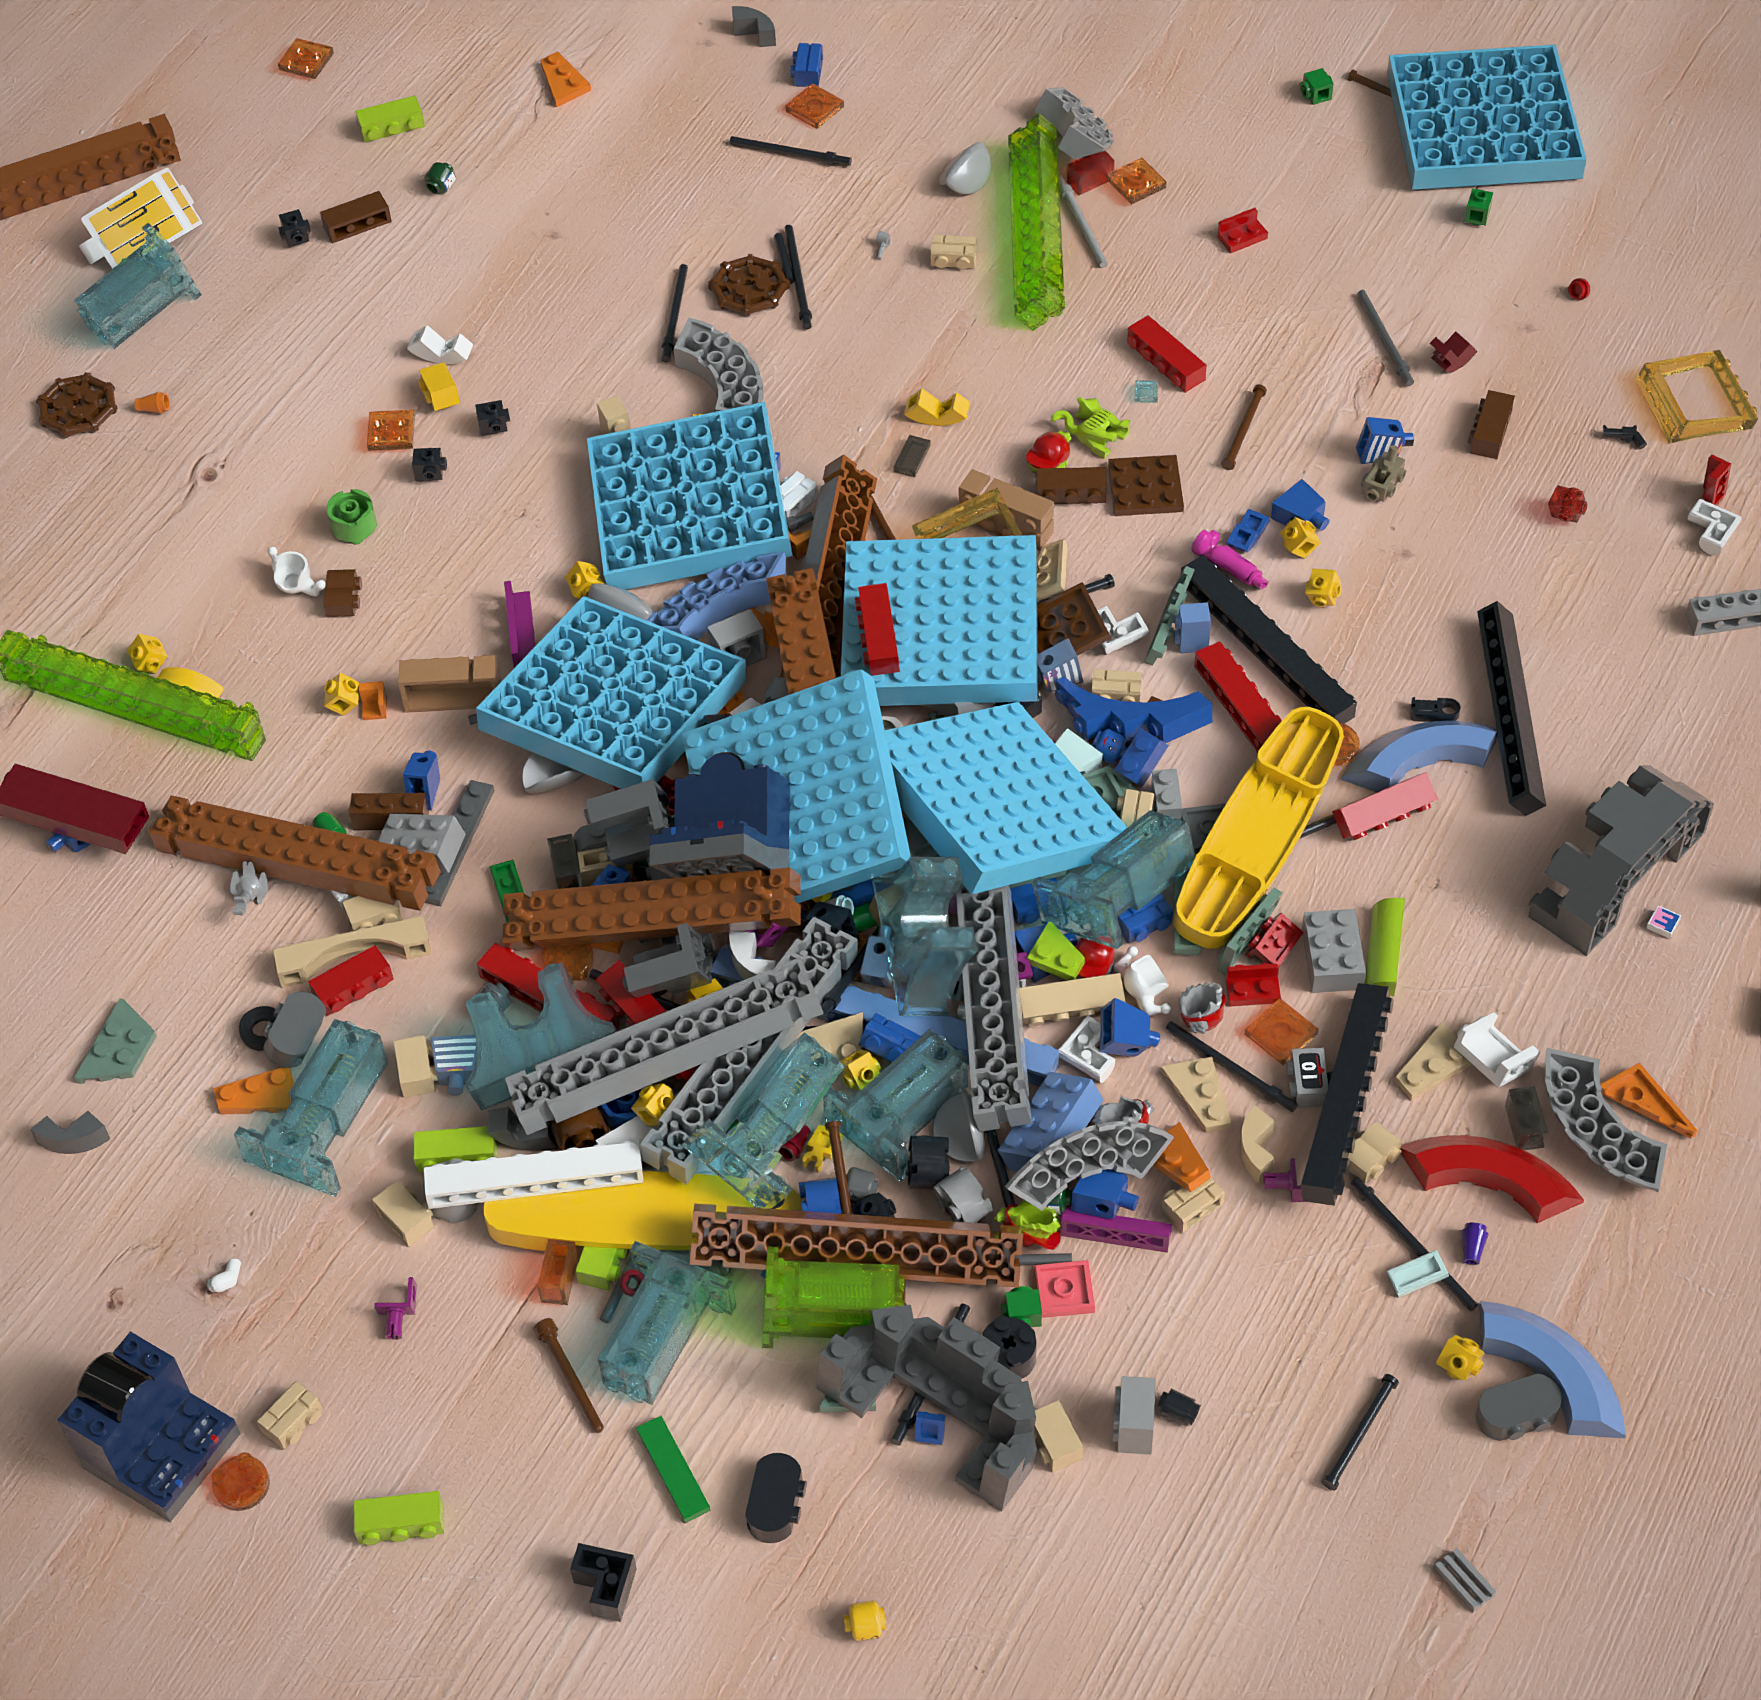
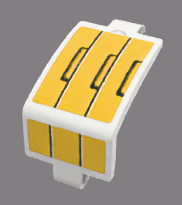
[79,168,202,273]

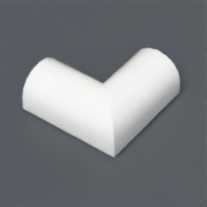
[1688,499,1742,555]
[1097,606,1149,654]
[1058,1016,1115,1083]

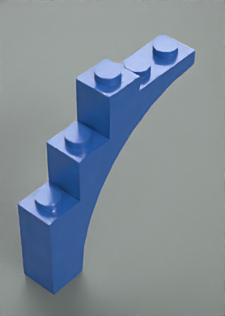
[1055,677,1213,743]

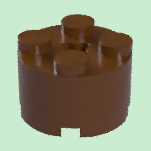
[551,1107,609,1151]

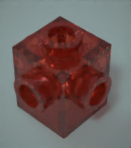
[1548,485,1588,523]

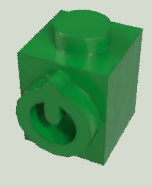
[1299,68,1334,105]
[1464,188,1494,226]
[1001,1286,1042,1327]

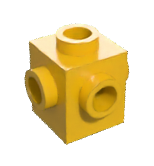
[1279,517,1321,559]
[565,561,604,599]
[1305,568,1341,607]
[126,633,168,673]
[324,673,360,716]
[838,1049,883,1093]
[631,1084,676,1127]
[1436,1335,1485,1381]

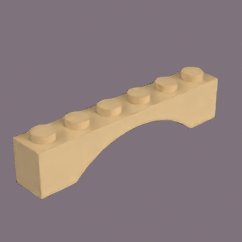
[273,916,432,988]

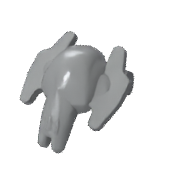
[230,861,268,916]

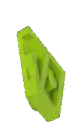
[1027,922,1085,981]

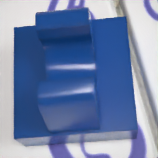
[915,1411,946,1445]

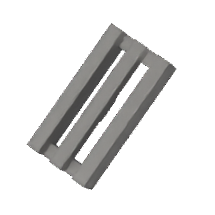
[1434,1548,1496,1612]

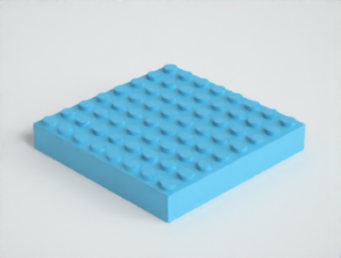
[1387,44,1587,190]
[587,402,793,590]
[841,535,1038,706]
[476,596,746,789]
[682,669,912,903]
[885,702,1133,894]

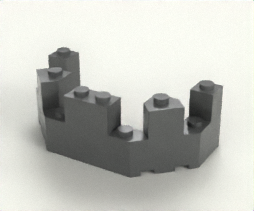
[1528,765,1714,956]
[584,779,714,998]
[816,1305,1037,1512]

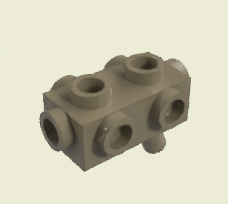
[1361,445,1406,502]

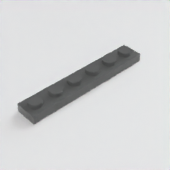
[425,780,495,907]

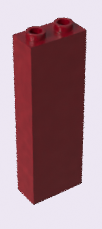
[0,763,150,854]

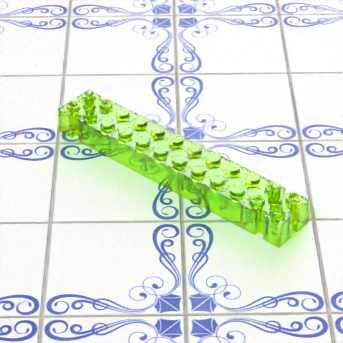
[1008,113,1065,331]
[0,630,266,761]

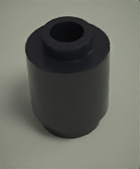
[1157,1388,1201,1426]

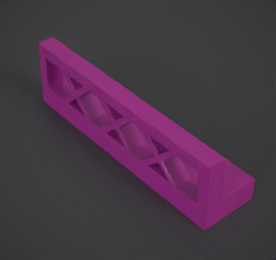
[504,581,536,668]
[1061,1208,1172,1253]

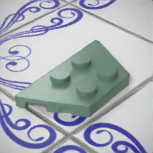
[1082,766,1146,813]
[74,998,157,1084]

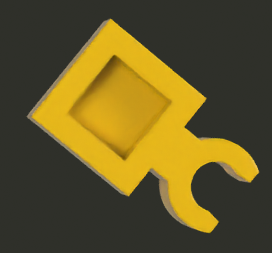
[802,1124,843,1173]

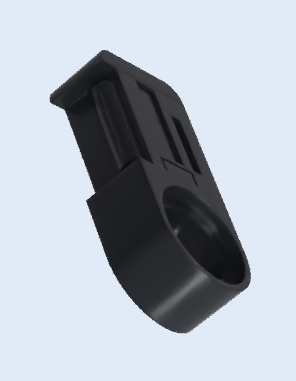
[1410,697,1461,722]

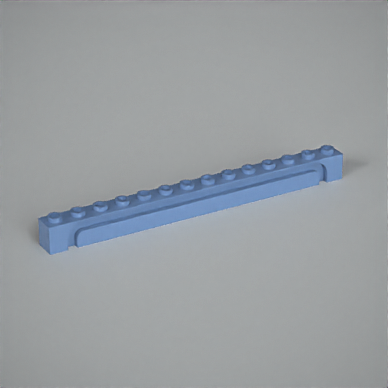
[710,947,1059,1086]

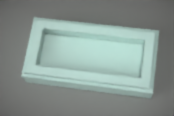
[1387,1250,1449,1298]

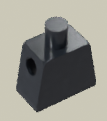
[800,901,860,943]

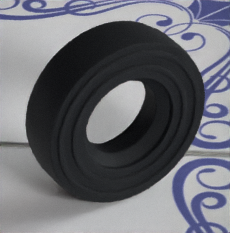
[239,1006,276,1051]

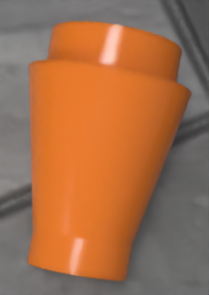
[134,391,170,414]

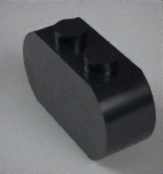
[745,1453,807,1543]

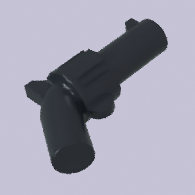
[1602,425,1647,449]

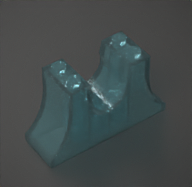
[872,856,978,1016]
[465,962,617,1111]

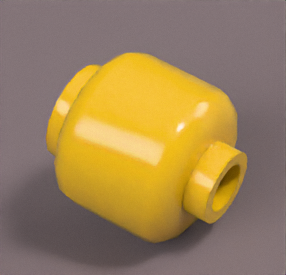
[843,1600,887,1641]

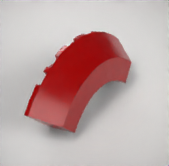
[1400,1135,1584,1224]

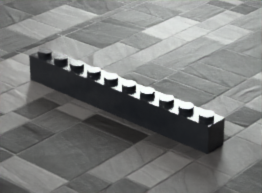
[1180,555,1357,726]
[1477,601,1547,816]
[1301,983,1394,1206]

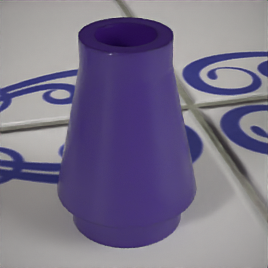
[1461,1222,1489,1265]

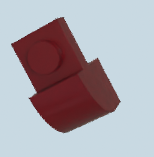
[1430,331,1478,373]

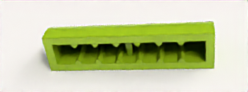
[1364,898,1405,997]

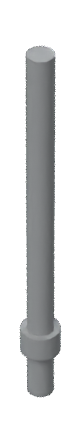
[1056,175,1108,268]

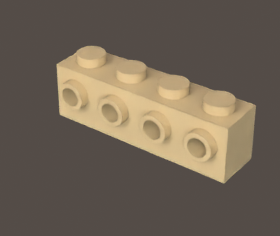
[1020,973,1126,1026]

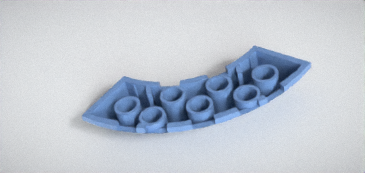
[646,552,786,640]
[1341,721,1498,792]
[1480,1301,1626,1438]

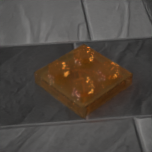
[278,38,334,79]
[785,83,844,129]
[1107,158,1167,205]
[367,410,415,451]
[1244,998,1319,1065]

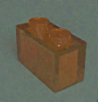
[537,1239,578,1305]

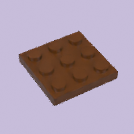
[1108,455,1184,516]
[1037,582,1111,656]

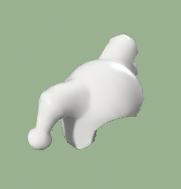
[267,547,326,597]
[1114,946,1171,1016]

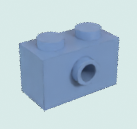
[1173,602,1211,653]

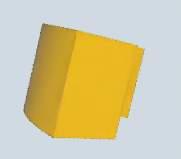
[904,388,970,426]
[152,667,224,710]

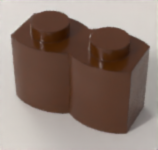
[324,569,362,617]

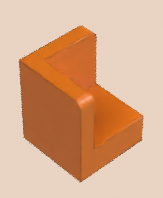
[788,529,811,560]
[359,681,387,720]

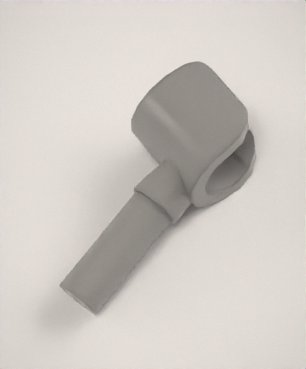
[876,231,891,260]

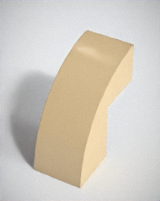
[1240,1105,1275,1184]

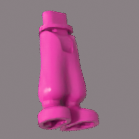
[1192,529,1269,589]

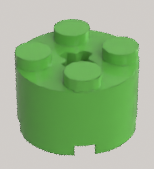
[327,489,377,545]

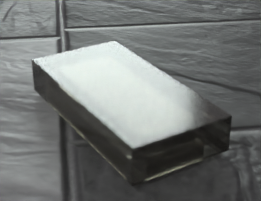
[894,435,931,477]

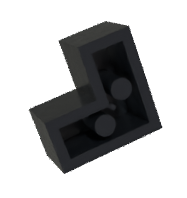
[570,1543,637,1622]

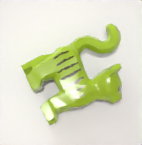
[1051,397,1130,459]

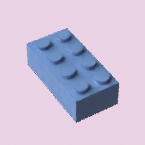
[998,1071,1103,1172]

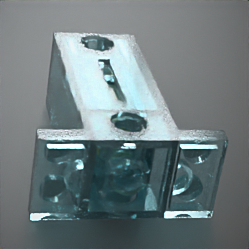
[74,222,202,349]
[822,1029,968,1182]
[598,1241,737,1405]

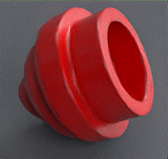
[1568,278,1591,300]

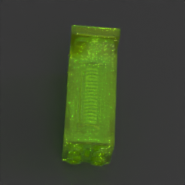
[762,1247,904,1349]

